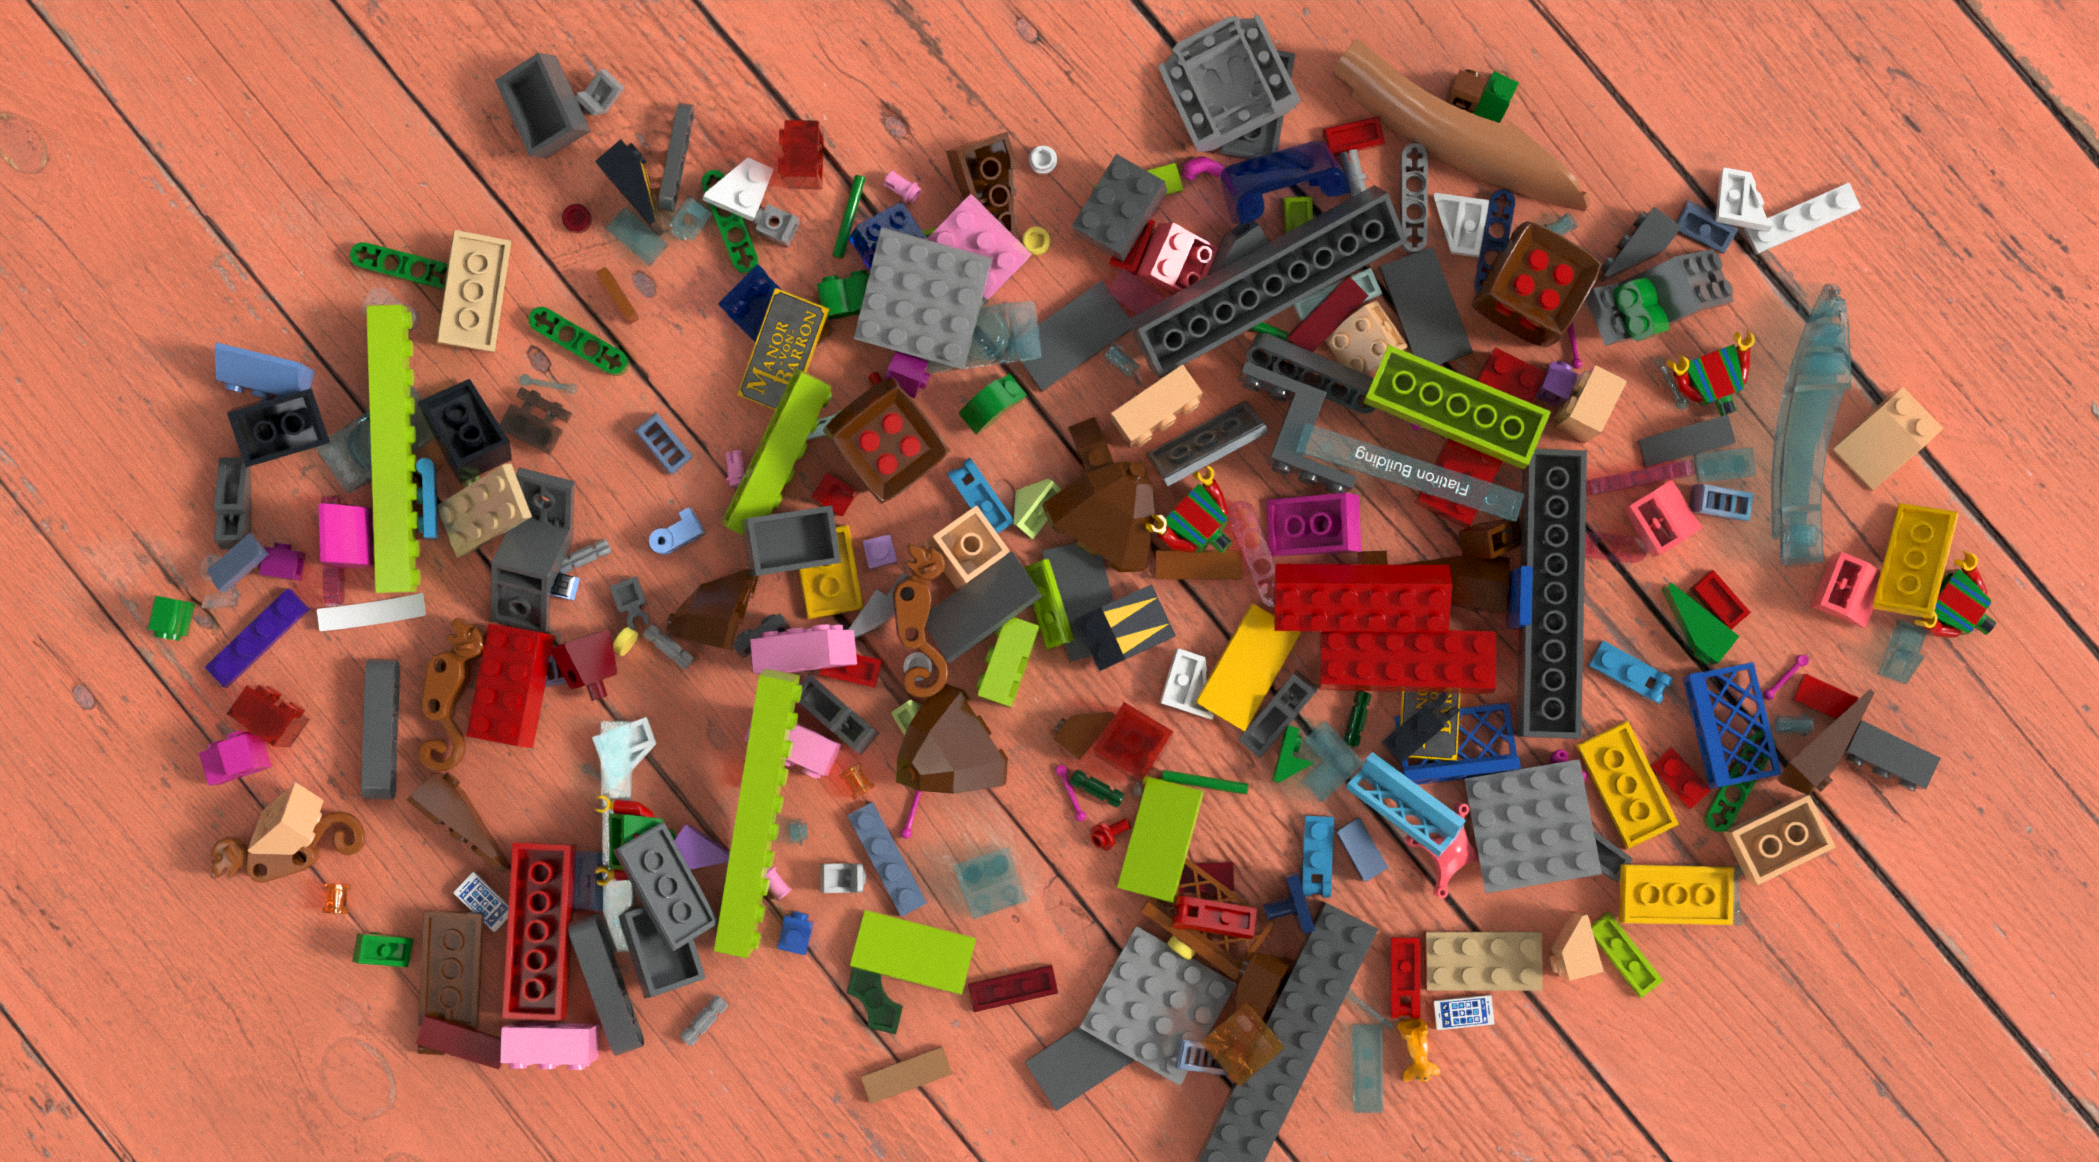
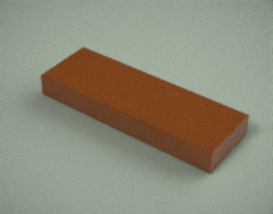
[1156,551,1242,580]

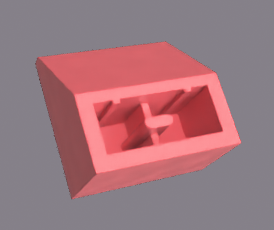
[1136,223,1219,293]
[1623,479,1702,558]
[1811,551,1881,629]

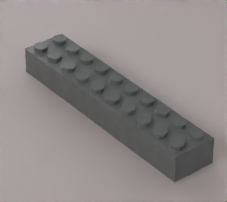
[1127,185,1407,378]
[1517,449,1587,739]
[1195,901,1378,1162]

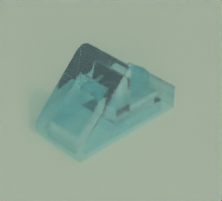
[1878,620,1928,684]

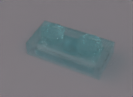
[606,207,668,266]
[1693,447,1756,483]

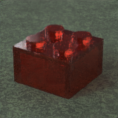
[778,120,824,190]
[227,684,310,747]
[1094,702,1173,786]

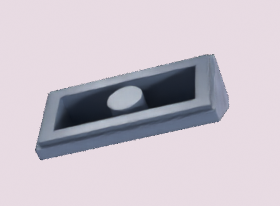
[1676,200,1738,254]
[207,533,269,592]
[1335,817,1388,882]
[573,851,610,911]

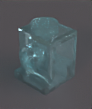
[669,195,712,241]

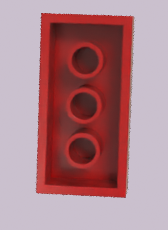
[466,623,555,748]

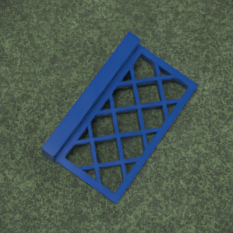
[1682,662,1782,790]
[1394,703,1521,785]

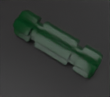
[1344,691,1372,747]
[1070,770,1125,808]

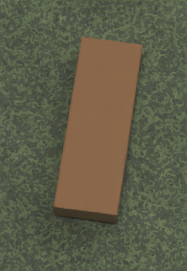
[861,1046,952,1104]

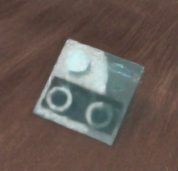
[954,846,1027,919]

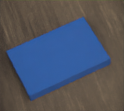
[1506,566,1533,630]

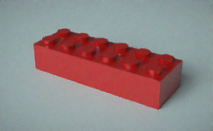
[1415,347,1546,528]
[1273,564,1452,632]
[1320,630,1496,694]
[502,842,577,1021]

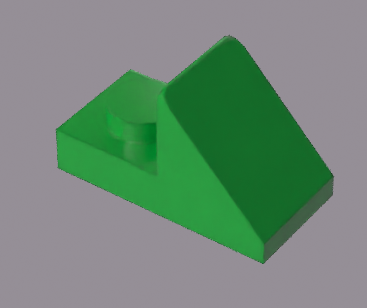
[1473,71,1519,123]
[1272,725,1314,783]
[352,932,413,967]

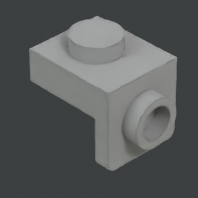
[575,69,625,116]
[820,863,866,893]

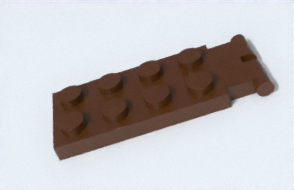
[418,910,484,1056]

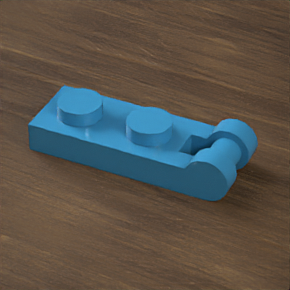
[946,457,1014,534]
[416,458,438,540]
[1588,640,1673,704]
[1301,816,1334,898]

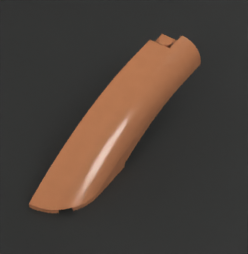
[1332,38,1590,211]

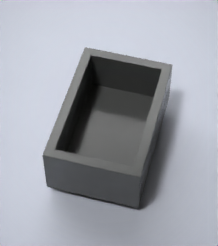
[495,53,591,158]
[1072,154,1168,262]
[741,506,841,577]
[618,907,706,999]

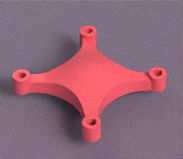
[1405,802,1480,898]

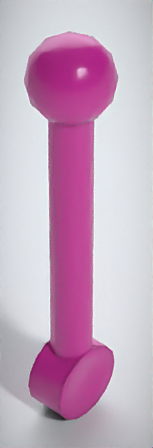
[1568,322,1582,369]
[1763,655,1809,700]
[1056,765,1086,822]
[901,790,923,839]

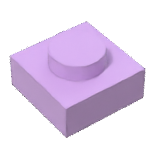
[863,534,898,569]

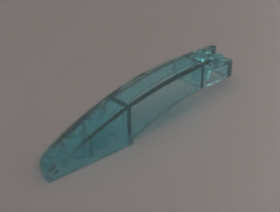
[1771,284,1851,567]

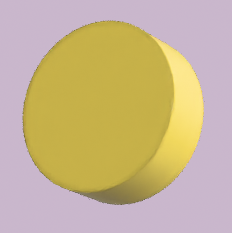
[1022,226,1050,256]
[613,627,638,656]
[1168,935,1196,960]

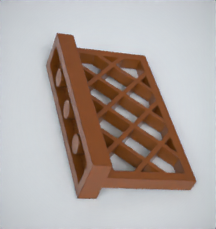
[1141,858,1275,980]

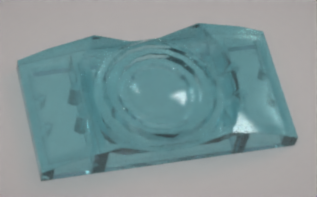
[928,301,1042,374]
[316,386,435,494]

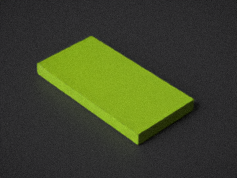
[1117,777,1204,903]
[850,910,976,996]

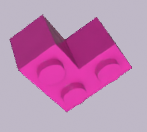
[199,731,272,786]

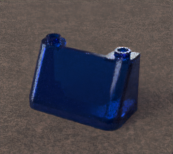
[1220,141,1351,225]

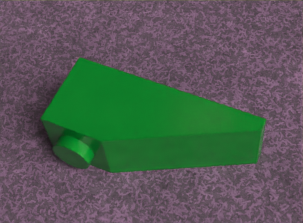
[1662,582,1740,665]

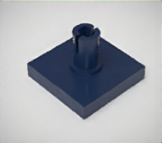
[1263,872,1315,934]

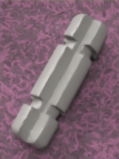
[559,539,611,574]
[643,625,694,669]
[680,995,728,1046]

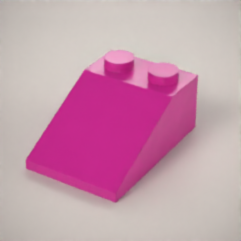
[1267,493,1362,557]
[319,503,375,569]

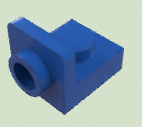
[777,911,814,955]

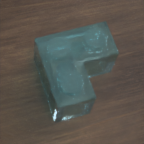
[1300,721,1364,802]

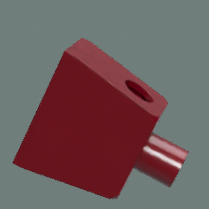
[550,629,617,701]

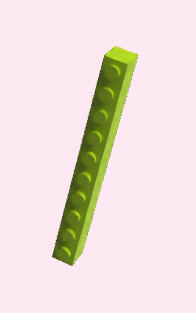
[366,305,421,593]
[714,669,802,959]

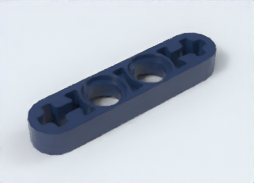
[1474,189,1515,293]

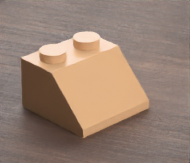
[924,505,1010,590]
[247,782,324,855]
[1549,912,1604,981]

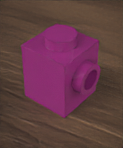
[885,351,930,399]
[257,542,306,581]

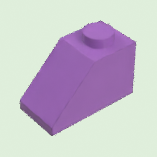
[1535,361,1577,408]
[674,824,730,869]

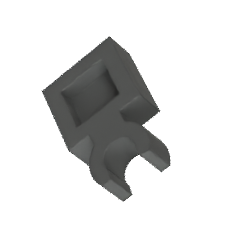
[609,576,650,630]

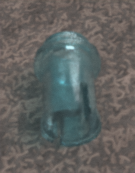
[1542,213,1577,236]
[1103,344,1140,379]
[1775,713,1814,736]

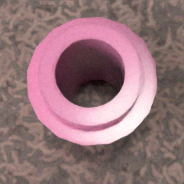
[883,170,921,203]
[725,450,745,488]
[766,866,791,901]

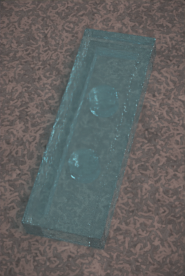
[1352,1024,1384,1113]

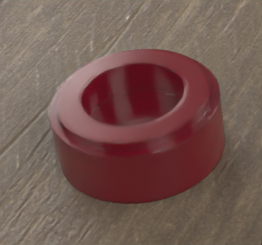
[562,204,592,234]

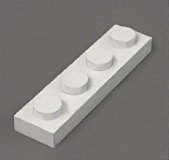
[1744,183,1861,255]

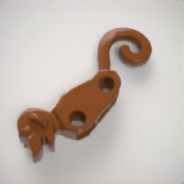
[893,542,948,698]
[418,618,486,772]
[210,811,365,883]

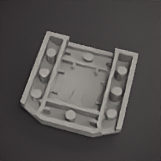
[1158,15,1301,152]

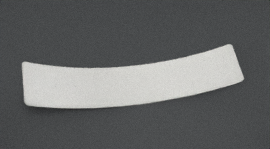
[317,593,426,631]

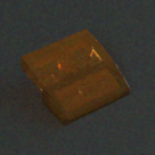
[1200,1002,1285,1087]

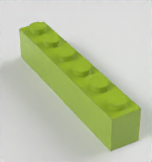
[721,368,832,535]

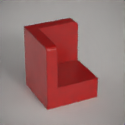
[811,472,858,516]

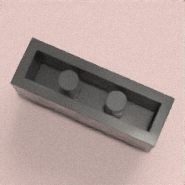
[1844,720,1941,792]

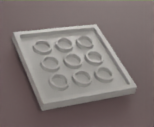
[854,227,993,369]
[1464,759,1602,894]
[1079,926,1236,1086]

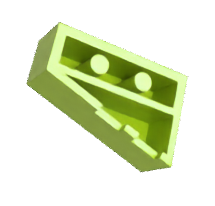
[976,617,1040,708]

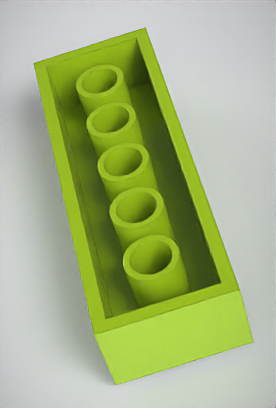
[1363,344,1551,470]

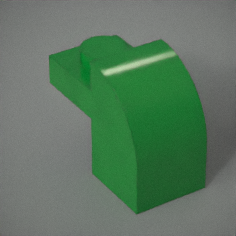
[958,373,1027,435]

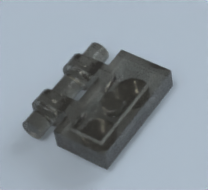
[500,387,572,455]

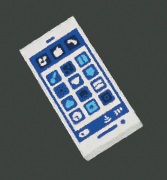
[453,872,509,932]
[1432,995,1495,1030]

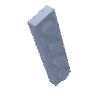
[847,802,927,917]

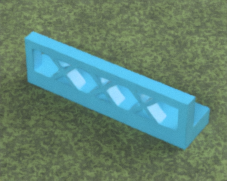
[1346,752,1466,857]

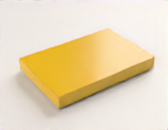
[799,525,864,620]

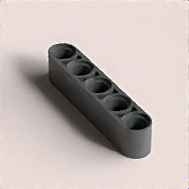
[1246,333,1375,414]
[361,659,400,800]
[568,914,644,1056]

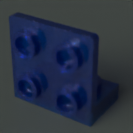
[849,202,927,271]
[718,264,782,343]

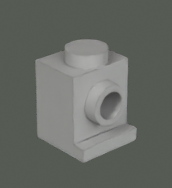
[754,204,801,248]

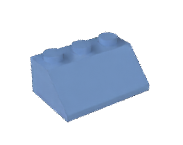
[214,342,315,399]

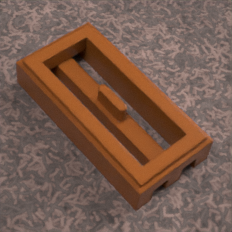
[596,267,639,324]

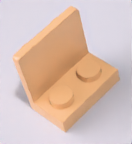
[1324,300,1409,375]

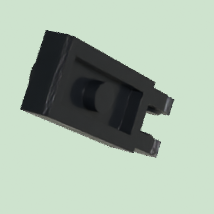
[1381,692,1460,764]

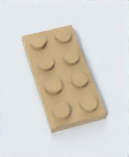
[436,230,511,353]
[437,463,532,558]
[1425,932,1543,991]

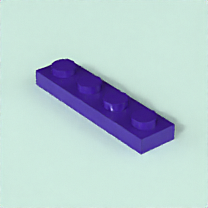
[205,588,310,688]

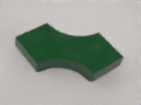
[847,968,903,1034]

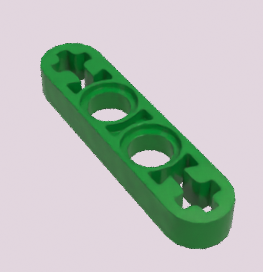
[701,170,759,275]
[350,242,448,290]
[528,307,629,376]
[1704,731,1775,832]

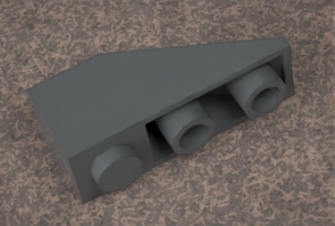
[1598,207,1682,282]
[1207,218,1269,276]

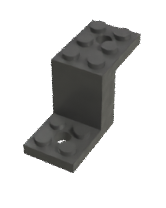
[1586,249,1734,346]
[1238,362,1357,494]
[491,467,575,634]

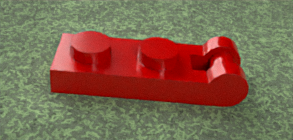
[1172,896,1257,940]
[1389,937,1420,1019]

